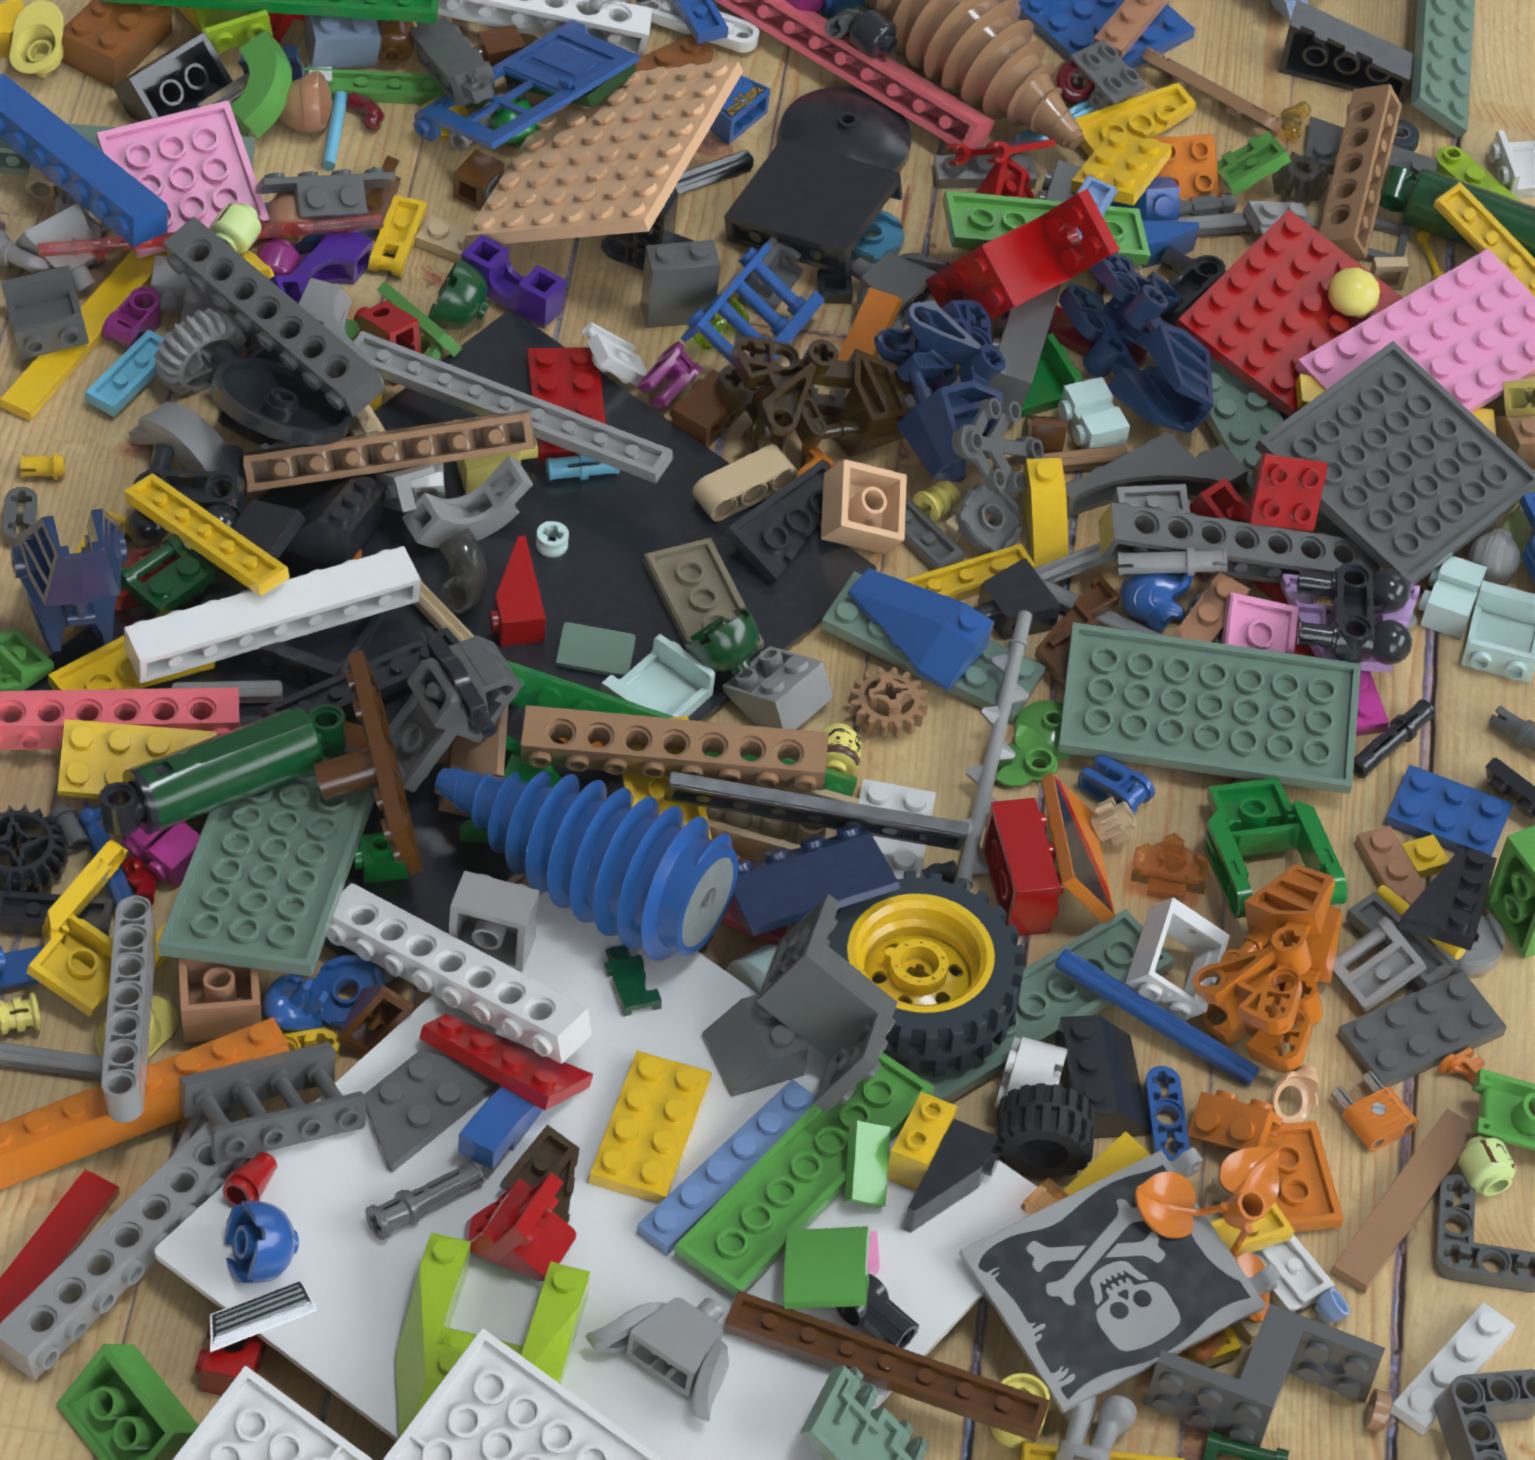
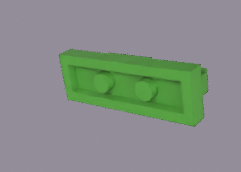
[377,281,462,360]

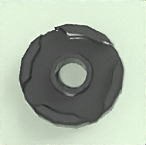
[957,484,1022,553]

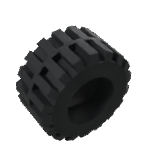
[995,1083,1096,1179]

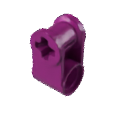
[101,287,161,350]

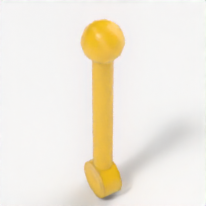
[1416,231,1444,280]

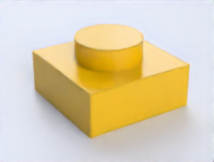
[1401,834,1450,879]

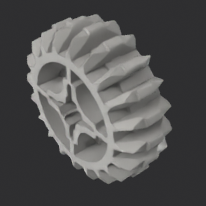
[154,308,246,396]

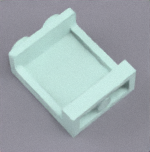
[1460,580,1535,683]
[601,634,715,717]

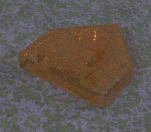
[1130,832,1209,903]

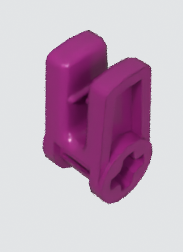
[636,341,702,410]

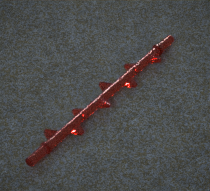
[37,215,384,260]

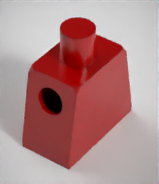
[354,301,421,386]

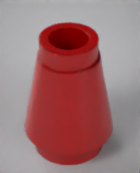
[223,1152,277,1206]

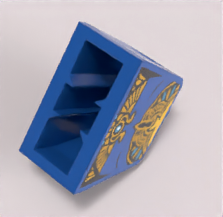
[710,75,770,145]

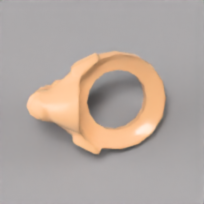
[1270,1063,1319,1124]

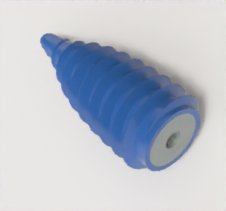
[435,767,739,961]

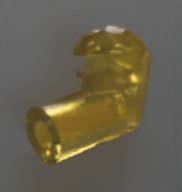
[1279,101,1311,140]

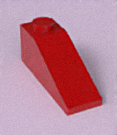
[489,536,546,647]

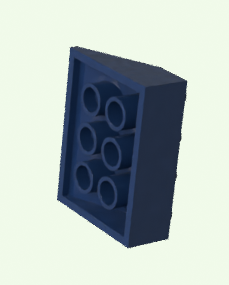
[729,825,900,936]

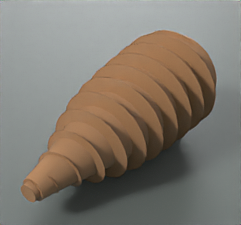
[864,0,1084,151]

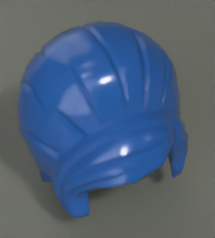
[1120,572,1193,634]

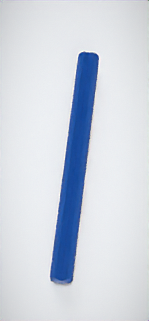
[1055,949,1259,1086]

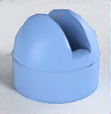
[1315,1288,1350,1324]

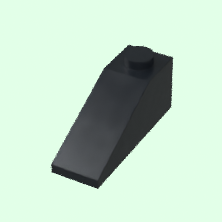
[904,1119,1000,1233]

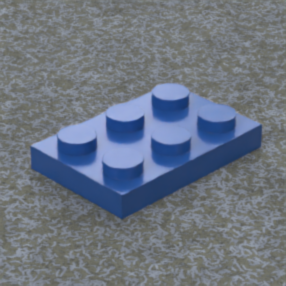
[1384,764,1513,856]

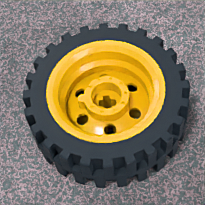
[827,871,1024,1077]

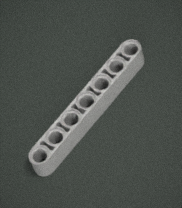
[101,895,157,1123]

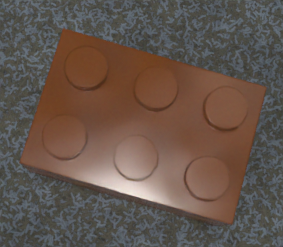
[61,0,172,87]

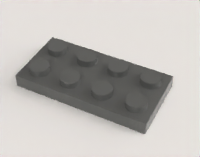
[1337,971,1507,1087]

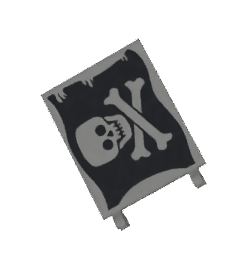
[959,1147,1282,1413]

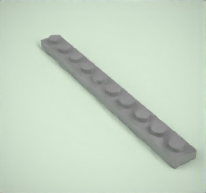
[354,331,673,484]

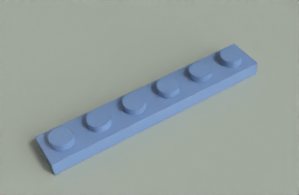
[637,1079,816,1256]

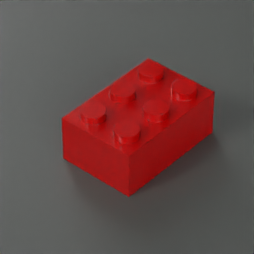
[982,797,1064,936]

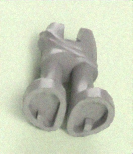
[1055,1395,1137,1460]

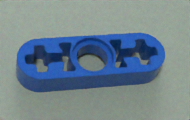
[1143,1066,1190,1161]

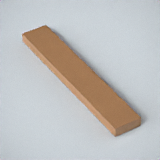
[1331,1108,1478,1294]

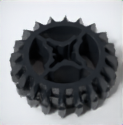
[0,804,69,893]

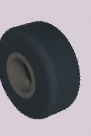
[1393,120,1420,152]

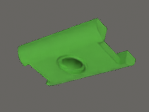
[1471,1068,1535,1151]

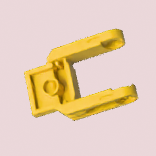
[26,839,168,1017]

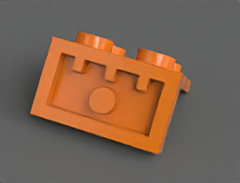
[1152,134,1220,201]

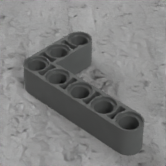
[1434,1369,1535,1460]

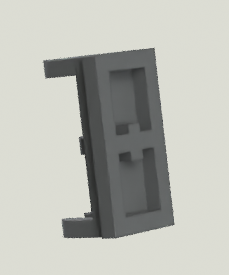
[738,237,803,311]

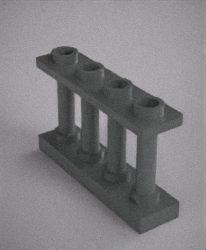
[179,1042,366,1163]

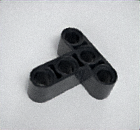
[601,187,694,271]

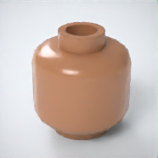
[267,191,313,245]

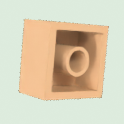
[821,459,907,554]

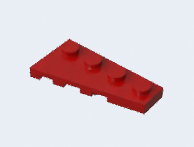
[419,1014,593,1111]

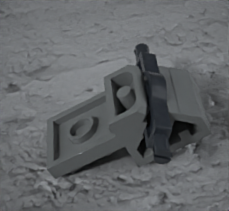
[389,626,523,792]

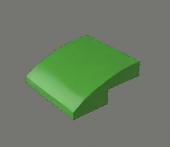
[0,628,54,691]
[784,1226,870,1309]

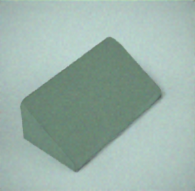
[556,622,636,678]

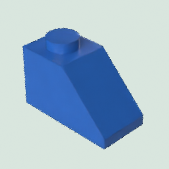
[1110,176,1180,221]

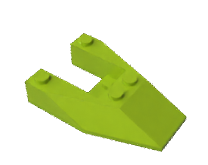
[395,1232,590,1438]

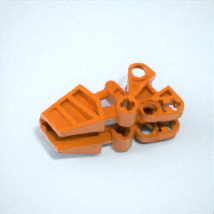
[1192,864,1343,1073]

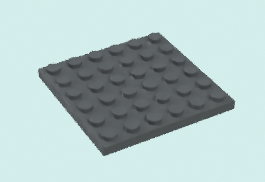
[1255,341,1535,588]

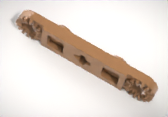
[1141,46,1284,132]

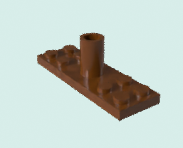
[314,650,424,875]

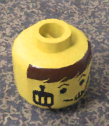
[819,723,862,776]

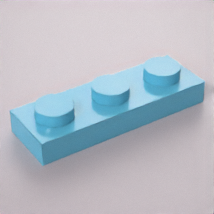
[85,329,165,417]

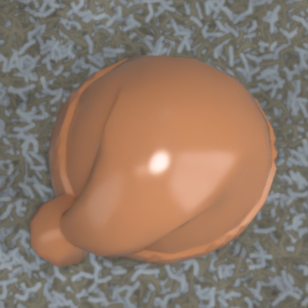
[279,71,332,134]

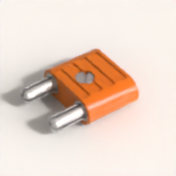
[1331,1071,1419,1152]

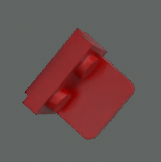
[465,1172,576,1281]

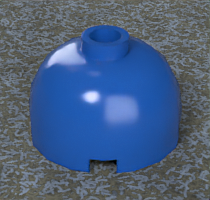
[225,1201,299,1283]

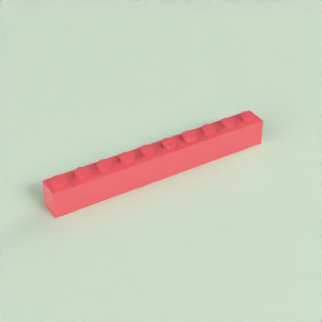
[715,0,995,148]

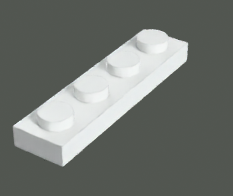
[1390,1302,1516,1436]

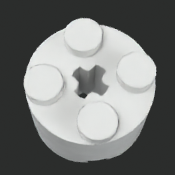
[995,1037,1068,1109]

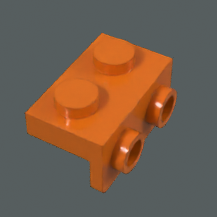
[1188,1090,1283,1151]

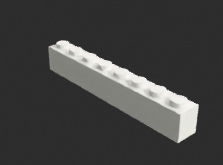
[124,546,420,683]

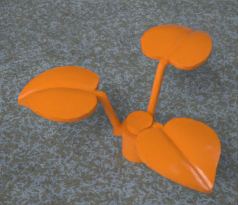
[1135,1146,1279,1323]

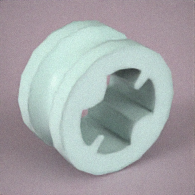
[536,521,569,557]

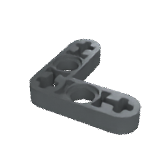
[1434,1174,1535,1292]

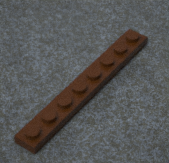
[723,1291,1050,1442]

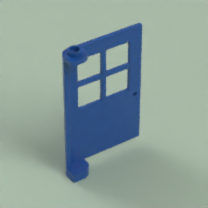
[413,20,640,150]

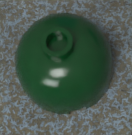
[427,259,490,330]
[684,606,760,675]

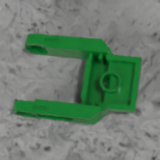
[1203,778,1347,918]

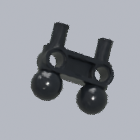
[1160,247,1227,326]
[126,443,246,548]
[1296,562,1412,666]

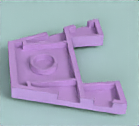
[1280,574,1420,673]

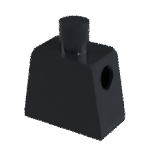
[973,558,1061,640]

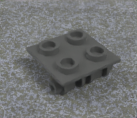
[1070,39,1147,109]

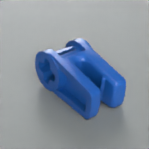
[1078,755,1155,815]

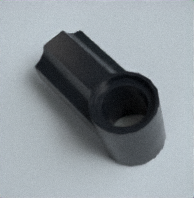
[836,1274,919,1349]

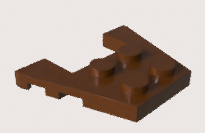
[1034,574,1120,690]

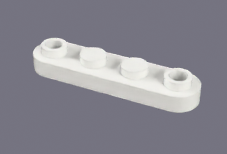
[636,0,759,53]

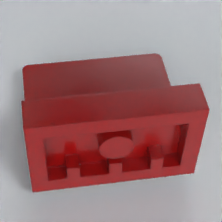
[1232,453,1328,532]

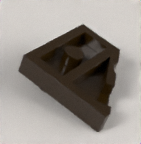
[500,1124,580,1223]

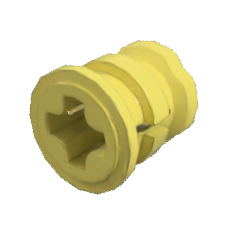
[913,480,961,523]
[0,992,41,1035]

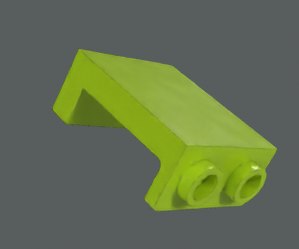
[193,8,273,53]

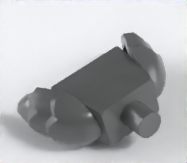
[850,253,950,344]

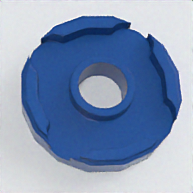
[310,955,387,1030]

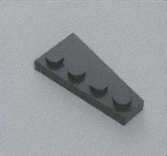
[1303,116,1437,177]

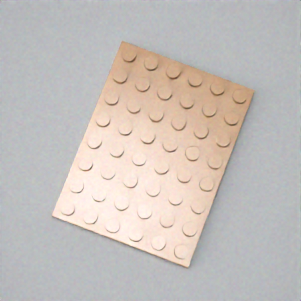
[465,61,743,246]

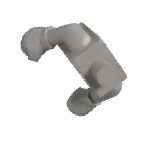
[0,193,101,293]

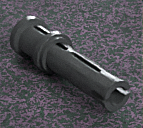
[365,1160,484,1240]

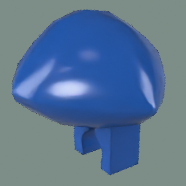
[262,973,329,1032]

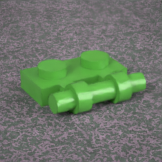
[1217,131,1291,196]

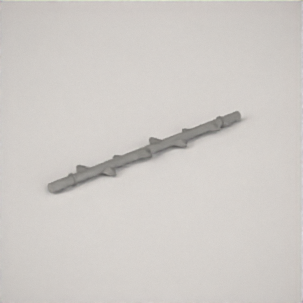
[953,610,1032,891]

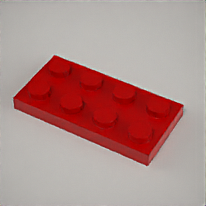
[527,347,606,462]

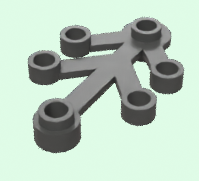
[952,398,1044,494]

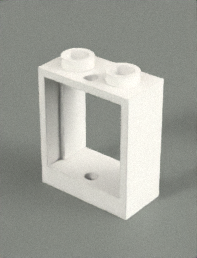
[1125,897,1230,1021]

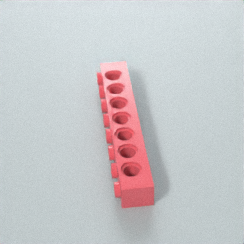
[0,687,240,751]

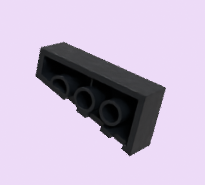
[1278,0,1414,104]

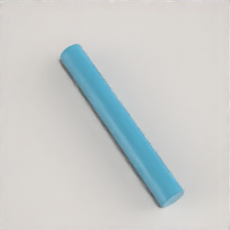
[322,91,348,170]

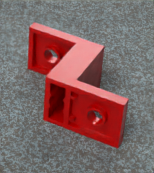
[925,188,1120,322]

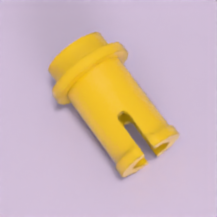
[20,452,66,480]

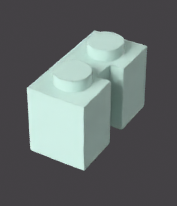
[1058,377,1130,449]
[1418,555,1487,639]

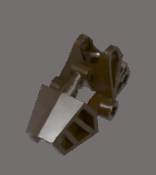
[715,336,917,457]

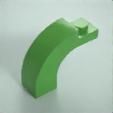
[230,30,292,138]

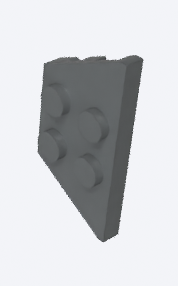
[364,1050,501,1172]

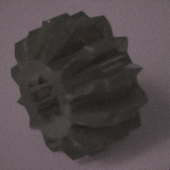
[1272,151,1329,206]

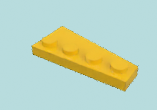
[1075,82,1196,157]

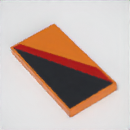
[1041,772,1115,923]

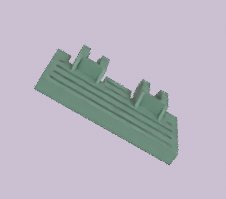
[800,1365,929,1460]

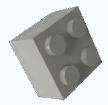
[449,871,539,972]

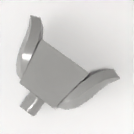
[585,1298,729,1422]

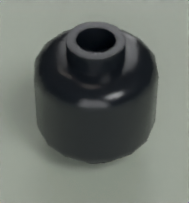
[848,9,898,58]

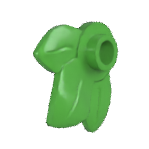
[996,724,1058,787]

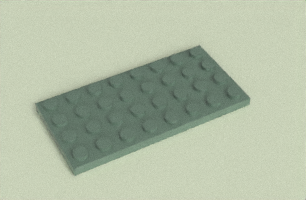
[1058,622,1361,794]
[158,747,379,977]

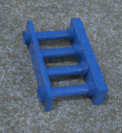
[681,242,825,365]

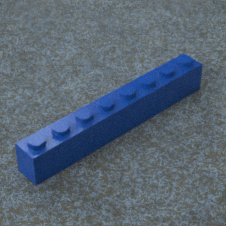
[0,73,168,247]

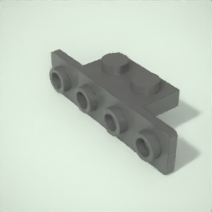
[255,168,396,220]

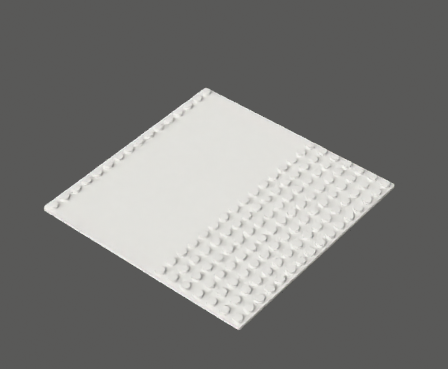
[155,892,1058,1460]

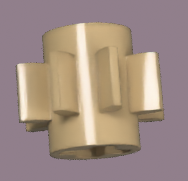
[1090,797,1137,846]

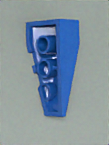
[848,568,994,692]

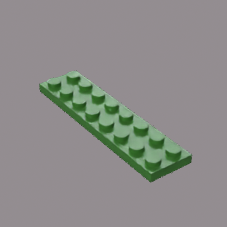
[674,1052,934,1297]

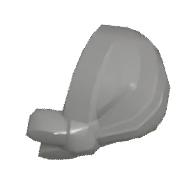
[1467,528,1520,585]

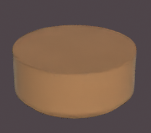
[1364,1389,1392,1432]

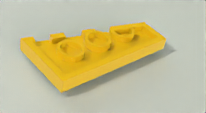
[48,610,215,690]

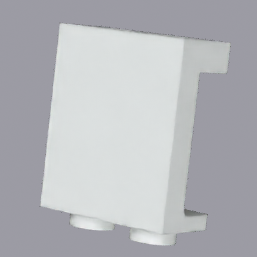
[1489,130,1535,198]

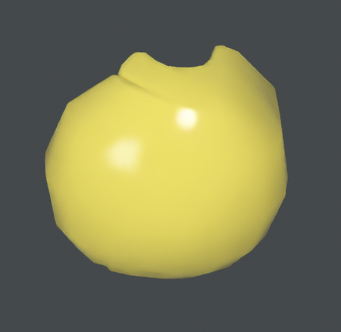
[1328,268,1380,318]

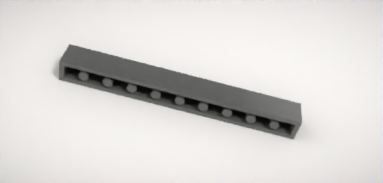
[988,160,1082,408]

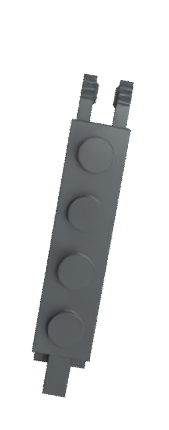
[410,16,495,106]

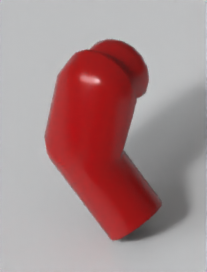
[122,857,157,906]

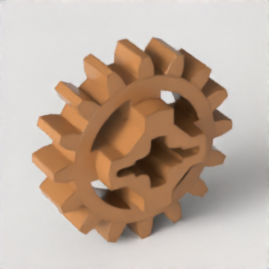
[848,667,929,739]

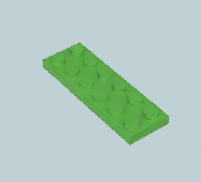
[942,190,1151,265]

